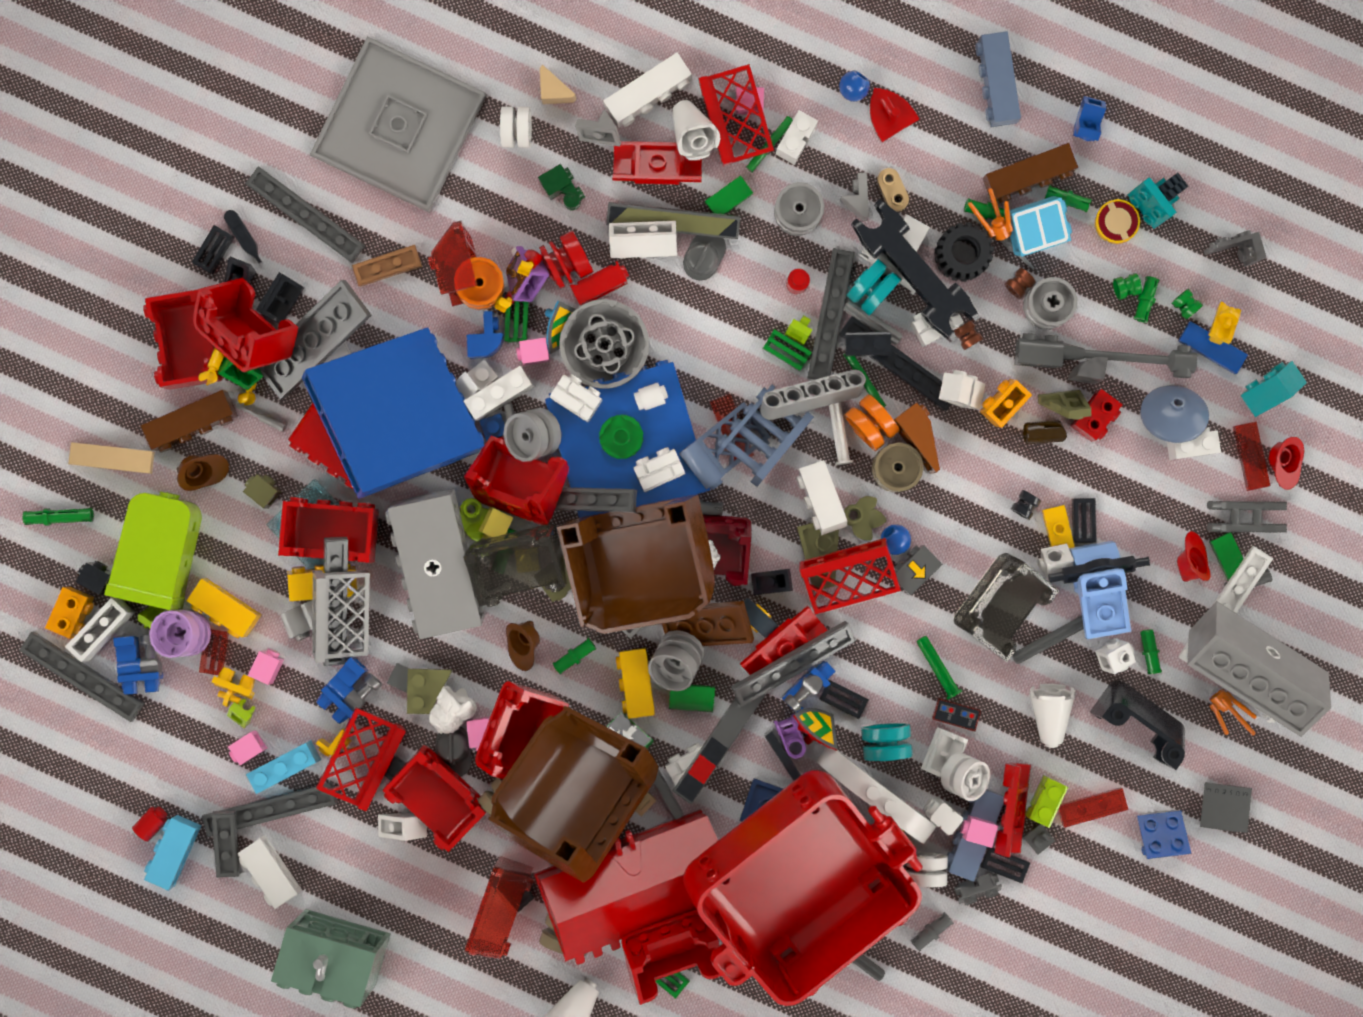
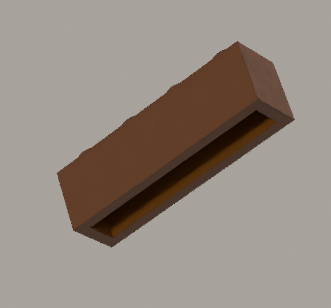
[982,143,1079,204]
[140,390,238,453]

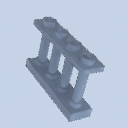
[716,384,814,487]

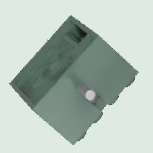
[271,909,391,1008]

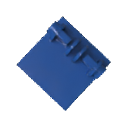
[1137,810,1192,859]

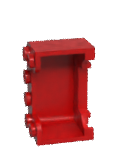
[193,278,298,372]
[143,289,223,390]
[288,403,354,490]
[278,497,379,563]
[475,681,569,779]
[621,910,721,1005]

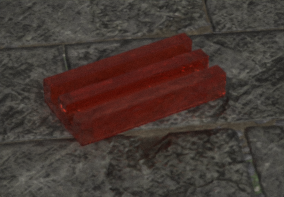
[199,629,229,675]

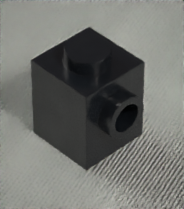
[76,561,111,595]

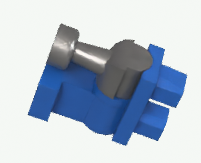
[113,635,163,695]
[316,657,383,724]
[781,660,836,713]

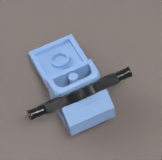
[1048,541,1150,639]

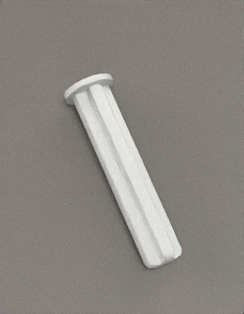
[829,402,853,465]

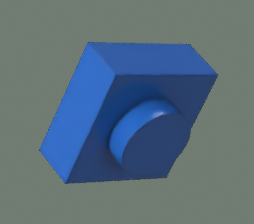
[479,413,505,441]

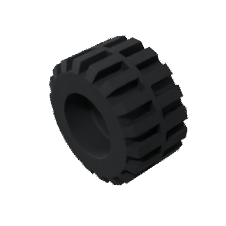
[934,222,994,282]

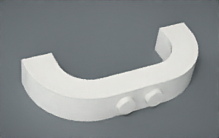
[816,747,937,844]

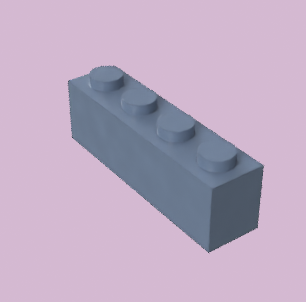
[975,31,1021,127]
[946,789,1004,882]

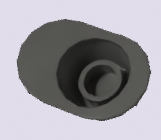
[683,235,726,281]
[435,726,472,777]

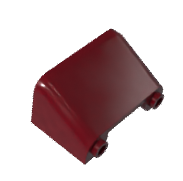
[703,515,752,586]

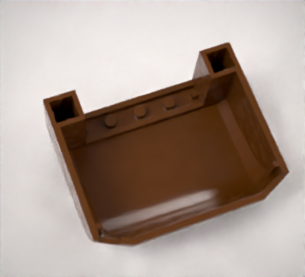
[557,494,715,634]
[488,706,659,883]

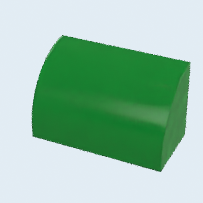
[669,684,715,713]

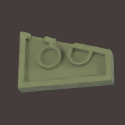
[797,523,839,592]

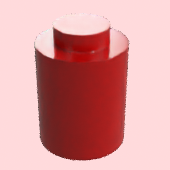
[786,269,810,295]
[132,807,167,842]

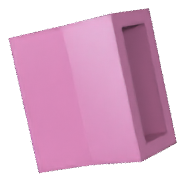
[735,87,764,115]

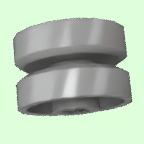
[774,182,824,236]
[1023,277,1078,330]
[504,408,561,462]

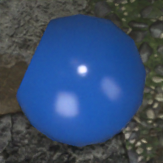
[839,70,870,102]
[881,524,911,555]

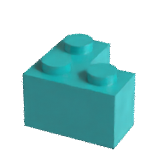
[1240,361,1307,417]

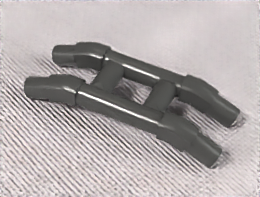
[1207,501,1287,533]

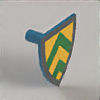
[545,301,576,354]

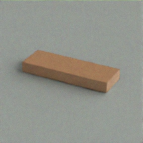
[352,245,423,287]

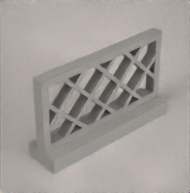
[312,570,370,663]

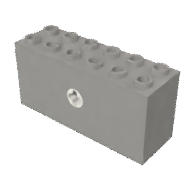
[385,488,485,639]
[1187,601,1331,737]

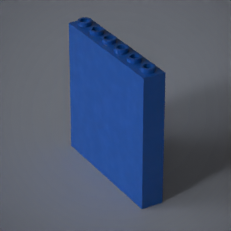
[302,327,484,499]
[545,360,710,518]

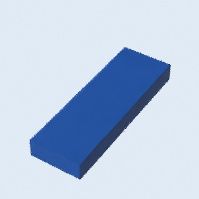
[1178,321,1248,374]

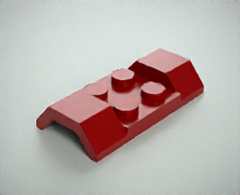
[612,141,702,185]
[739,606,828,675]
[995,762,1031,857]

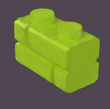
[1025,775,1068,828]

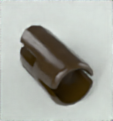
[1023,421,1067,445]

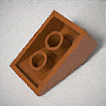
[893,403,940,474]

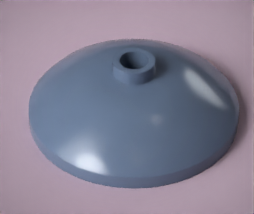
[1140,385,1209,443]

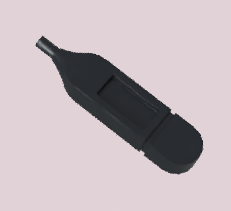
[224,210,262,264]

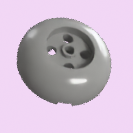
[560,299,649,389]

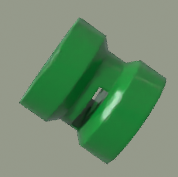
[1113,273,1142,300]
[1171,288,1203,320]

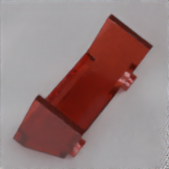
[428,220,483,307]
[464,856,534,959]

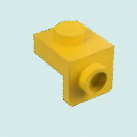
[315,728,352,757]

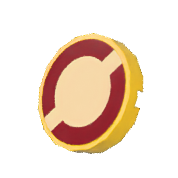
[1094,199,1140,244]

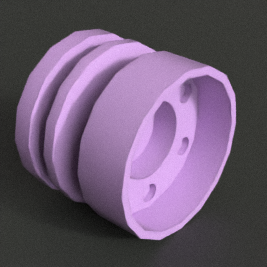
[149,610,211,658]

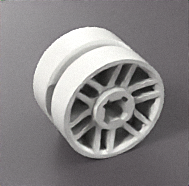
[500,107,532,148]
[941,753,990,801]
[906,852,948,887]

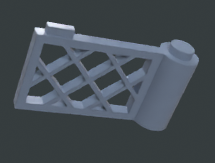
[679,402,771,490]

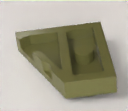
[1038,389,1091,420]
[407,668,452,714]

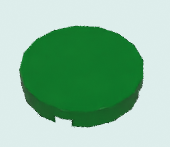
[599,415,643,459]

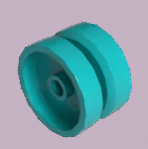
[846,259,902,316]
[861,723,913,761]

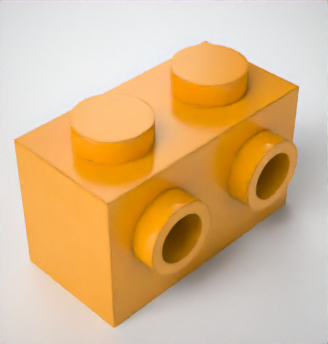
[979,379,1032,428]
[45,587,94,639]

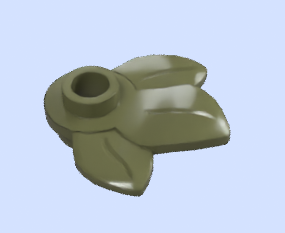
[844,496,886,541]

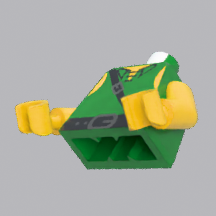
[199,348,263,406]

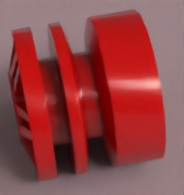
[539,230,594,289]

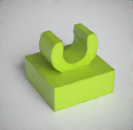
[785,315,812,345]
[138,606,165,629]
[227,699,255,729]

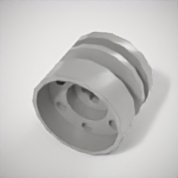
[648,630,705,691]

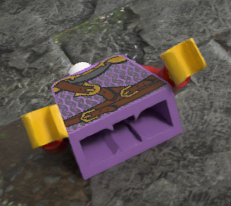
[494,246,549,313]

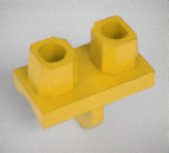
[1209,301,1241,345]
[212,667,255,707]

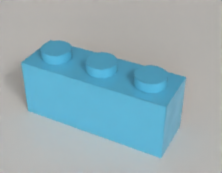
[246,740,321,794]
[144,815,202,891]

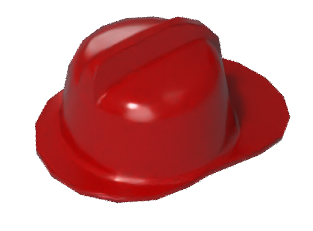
[1268,437,1305,490]
[1177,531,1211,582]

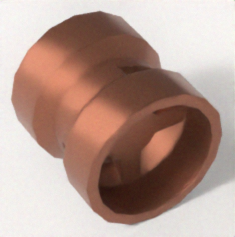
[1004,268,1036,299]
[954,321,983,350]

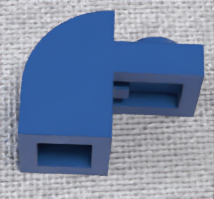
[1073,96,1106,142]
[467,311,504,359]

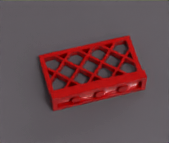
[698,64,774,167]
[799,538,901,615]
[316,707,406,811]

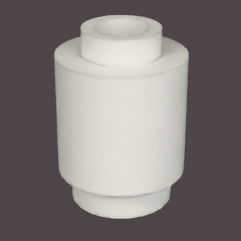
[634,383,668,411]

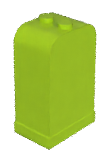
[104,491,202,610]

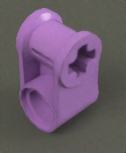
[774,714,806,759]

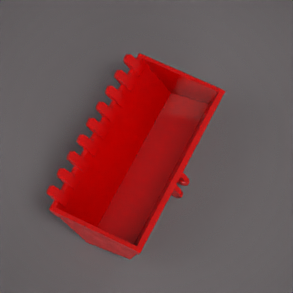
[533,809,718,965]

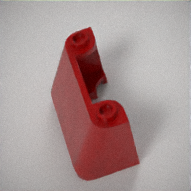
[464,436,569,526]
[382,745,486,852]

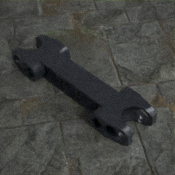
[851,199,980,342]

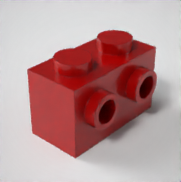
[1070,389,1123,442]

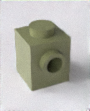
[243,474,282,509]

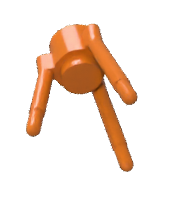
[968,188,1013,241]
[1209,689,1257,735]

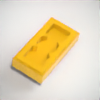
[1042,505,1075,548]

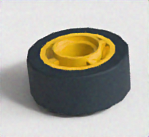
[744,598,778,638]

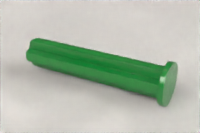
[917,636,962,700]

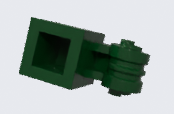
[538,163,586,211]

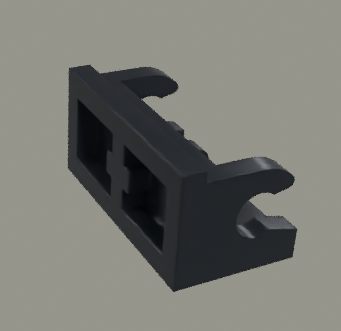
[256,272,305,323]

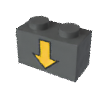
[894,545,943,595]

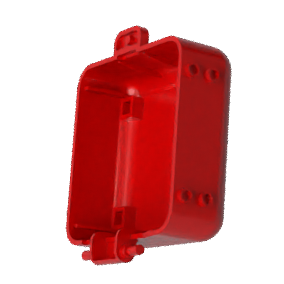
[683,770,923,1006]

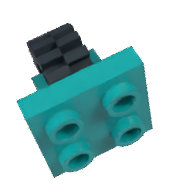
[1127,172,1188,229]

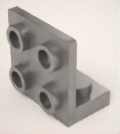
[1204,230,1267,267]

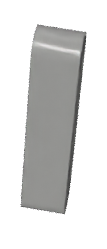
[760,370,866,420]

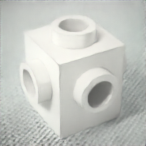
[1095,638,1136,674]

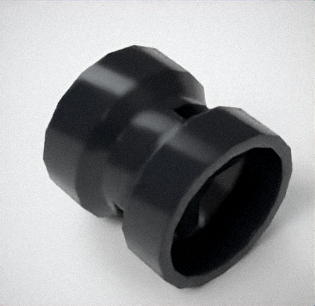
[1011,490,1041,520]

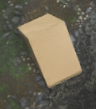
[540,65,577,104]

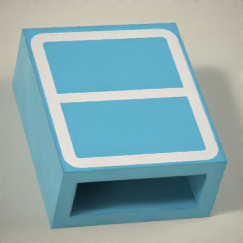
[1004,196,1072,257]

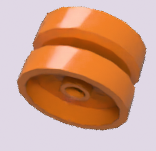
[454,257,505,310]
[844,394,900,451]

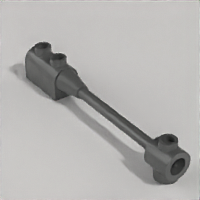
[1014,333,1197,378]

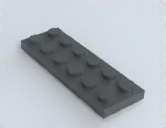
[259,280,372,399]

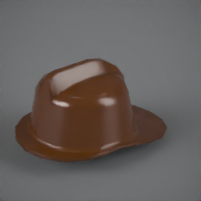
[176,454,229,491]
[506,621,540,671]

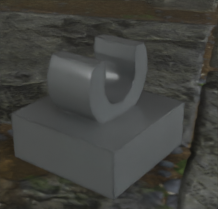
[1023,823,1055,855]

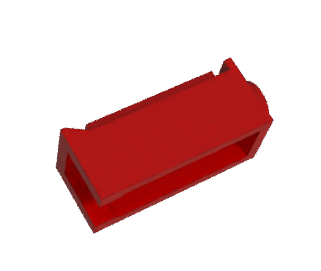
[570,261,629,306]

